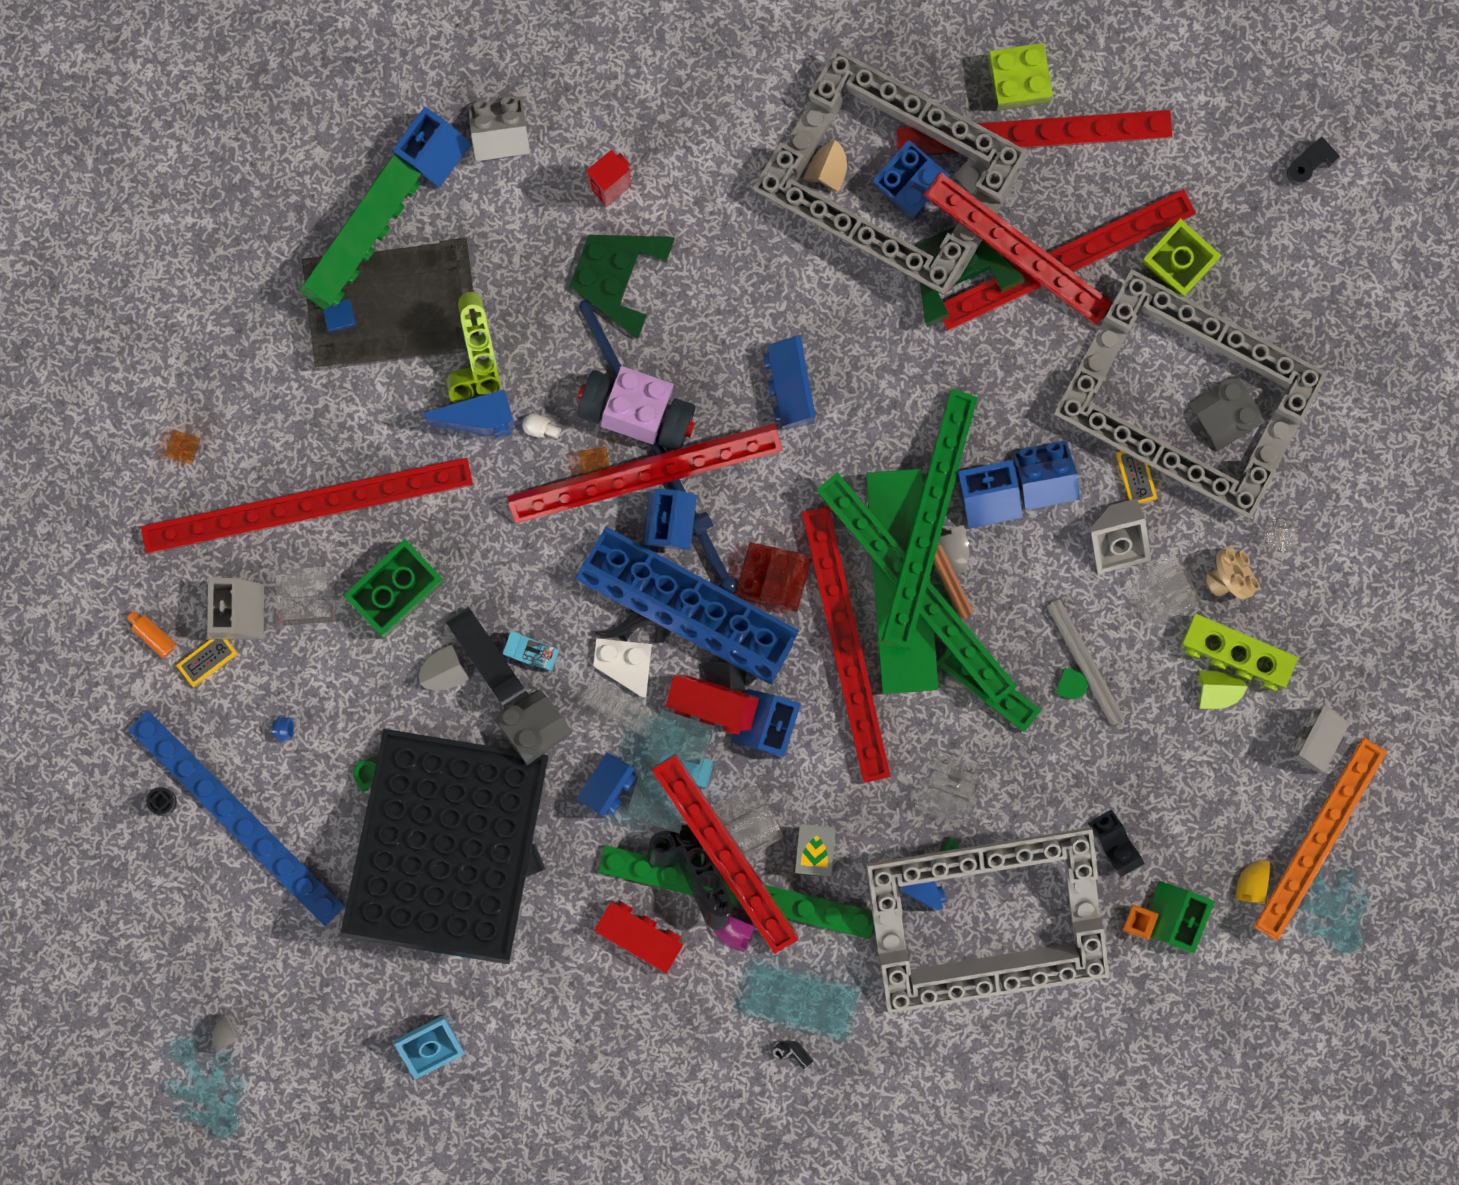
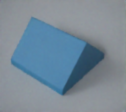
[393,1015,465,1080]

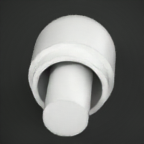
[522,414,561,439]

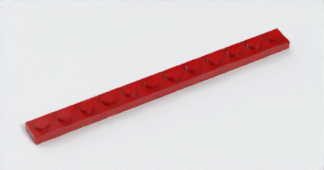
[141,458,474,554]

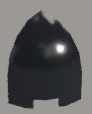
[707,662,746,693]

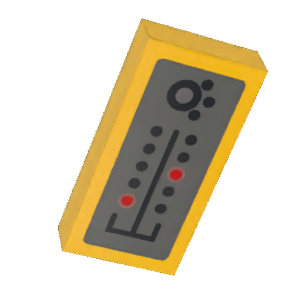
[1115,451,1158,504]
[176,639,238,688]

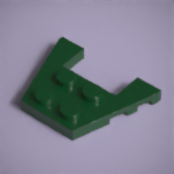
[915,225,1025,328]
[570,235,675,339]

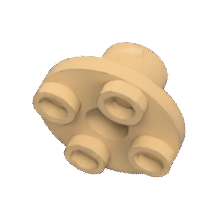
[1206,547,1260,600]

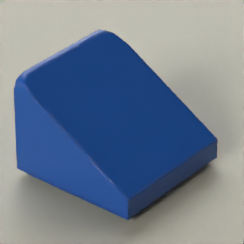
[323,299,357,333]

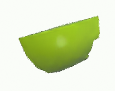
[1198,671,1247,709]

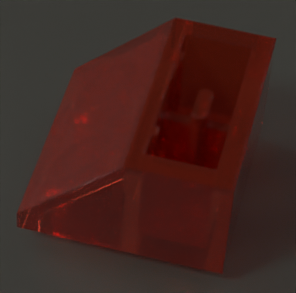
[735,542,812,613]

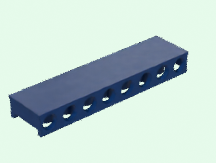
[575,526,799,685]

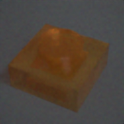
[165,430,201,465]
[579,447,610,475]

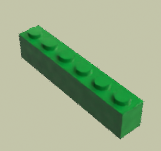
[298,155,421,311]

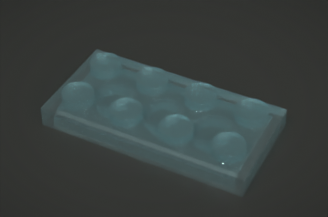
[626,710,715,834]
[739,959,862,1043]

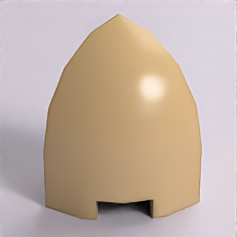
[803,140,847,192]

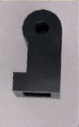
[1287,136,1340,186]

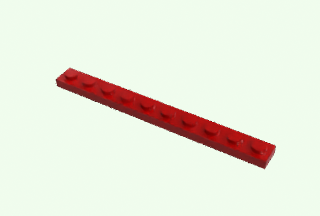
[896,110,1173,155]
[942,189,1196,332]
[507,423,783,524]
[802,506,891,784]

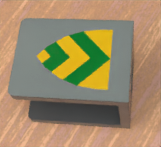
[794,824,836,878]

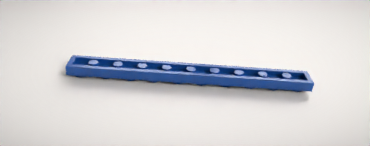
[128,710,345,927]

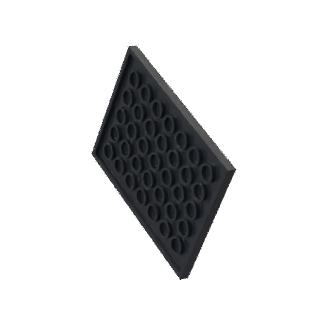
[340,729,549,965]

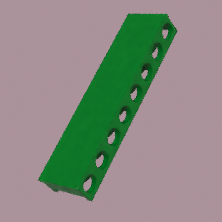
[865,469,939,694]

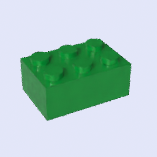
[343,539,445,639]

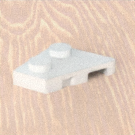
[593,638,652,698]

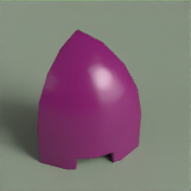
[713,917,755,952]

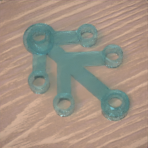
[1296,864,1369,954]
[165,1039,245,1139]

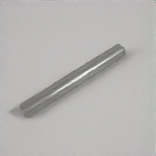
[1047,599,1124,725]

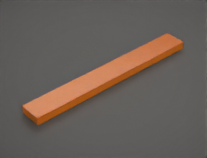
[1253,737,1387,941]

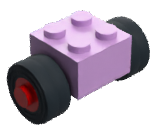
[577,366,696,450]

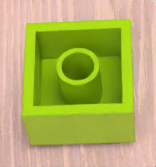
[988,43,1053,111]
[1140,218,1222,297]

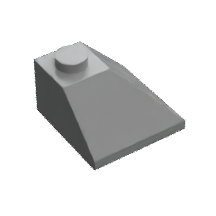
[1090,498,1151,574]

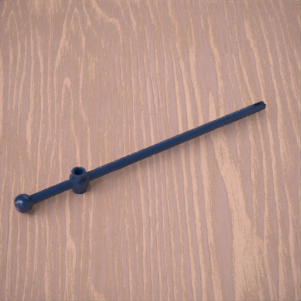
[579,300,740,594]

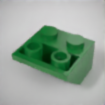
[1148,881,1215,954]

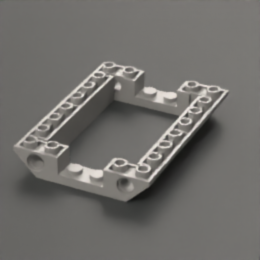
[753,48,1028,295]
[1053,269,1328,519]
[867,827,1110,1014]

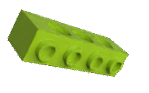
[1180,613,1299,692]

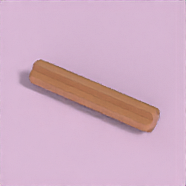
[933,543,973,619]

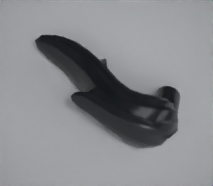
[595,609,668,643]

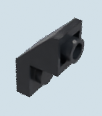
[1088,809,1145,878]

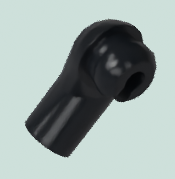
[772,1040,814,1069]

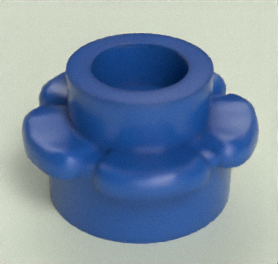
[272,715,294,742]

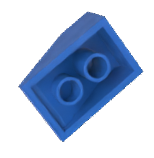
[424,389,516,439]

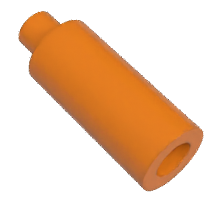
[126,611,177,659]

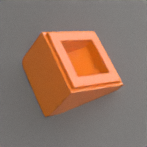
[1123,904,1159,940]

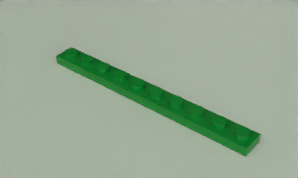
[881,388,978,651]
[816,472,1017,705]
[599,845,874,939]

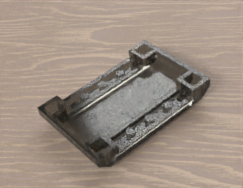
[302,237,479,369]

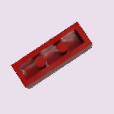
[586,149,632,207]
[665,674,759,734]
[594,900,684,974]

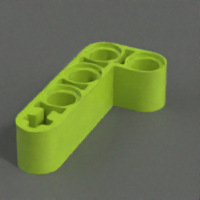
[447,292,501,404]

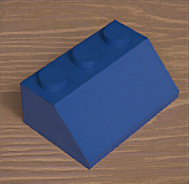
[763,335,816,430]

